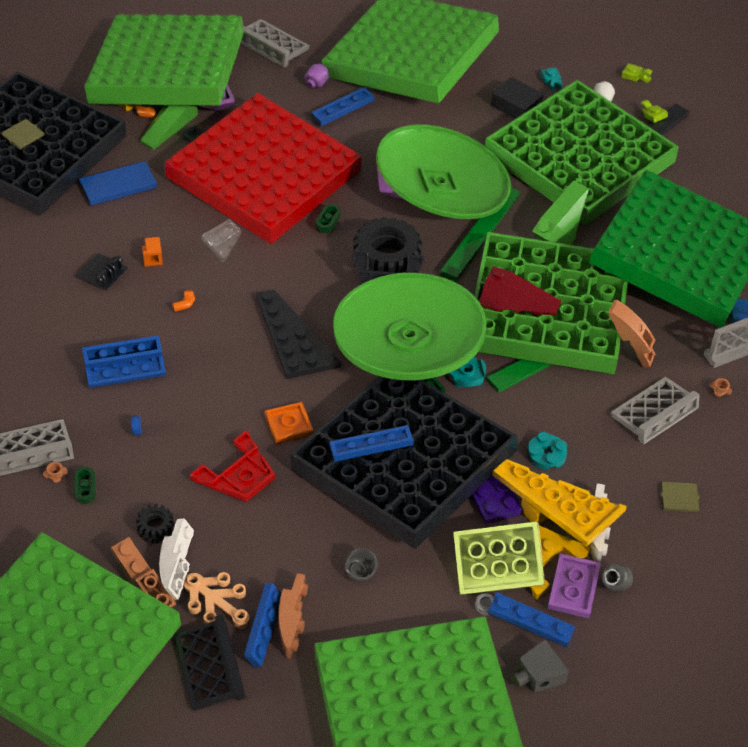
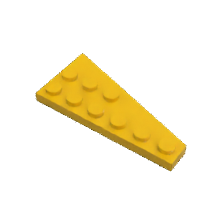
[493,459,627,547]

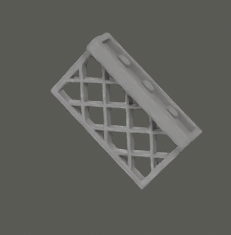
[240,19,309,68]
[704,318,748,368]
[611,377,700,445]
[0,419,74,476]

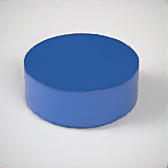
[131,416,142,436]

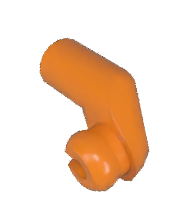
[134,104,156,118]

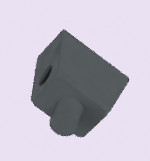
[512,640,569,692]

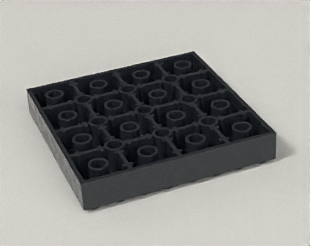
[0,71,126,216]
[290,376,517,549]

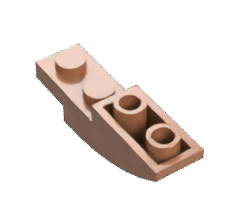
[609,300,655,368]
[110,537,176,608]
[279,573,308,659]

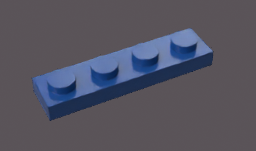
[311,87,374,126]
[330,425,413,462]
[244,583,281,668]
[488,592,575,648]

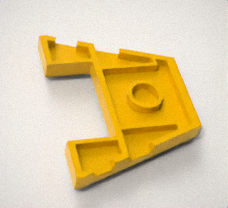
[530,526,591,599]

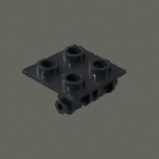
[76,253,128,291]

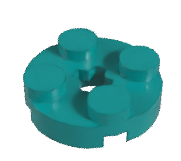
[448,356,486,388]
[527,432,567,470]

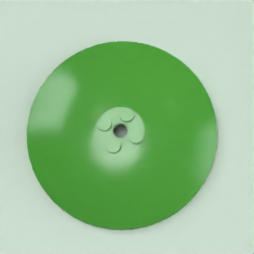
[376,125,511,219]

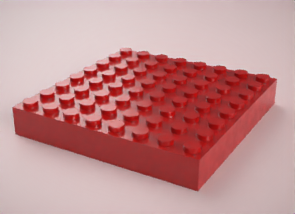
[165,93,362,244]

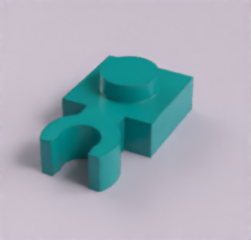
[540,67,563,92]

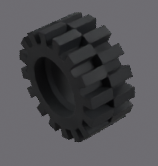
[136,504,174,544]

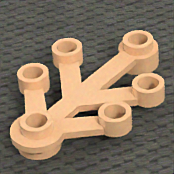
[183,572,250,629]

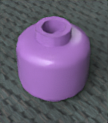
[305,64,329,88]

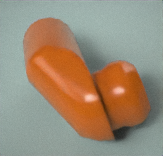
[172,290,195,312]

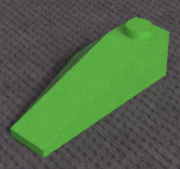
[140,105,198,150]
[532,181,589,245]

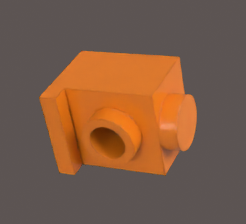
[142,237,163,267]

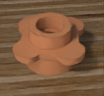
[710,378,732,397]
[43,462,68,483]

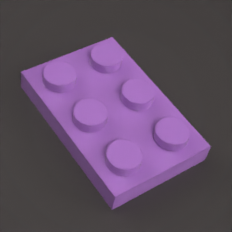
[548,554,601,619]

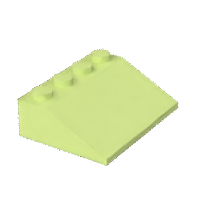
[454,522,544,595]

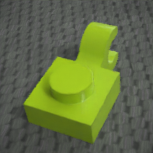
[622,63,652,83]
[641,100,668,123]

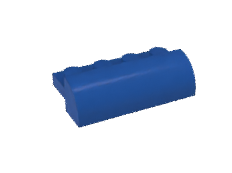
[82,335,166,389]

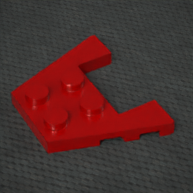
[190,430,275,502]

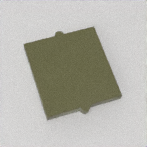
[2,119,44,149]
[660,482,700,513]

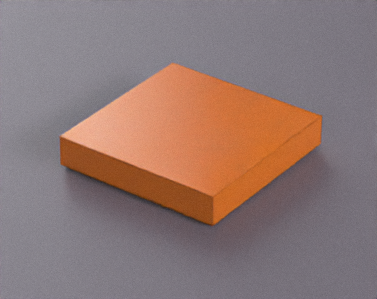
[265,402,314,444]

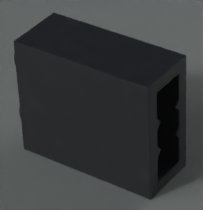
[491,77,544,119]

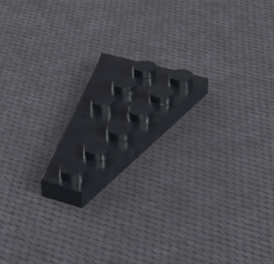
[256,290,342,379]

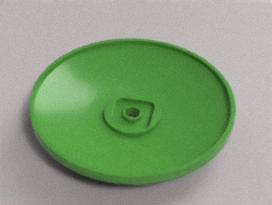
[333,273,486,380]

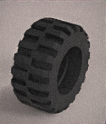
[353,217,422,273]

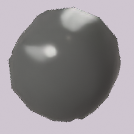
[344,548,378,582]

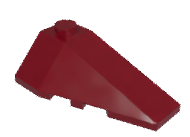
[479,266,561,316]

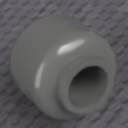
[602,564,633,591]

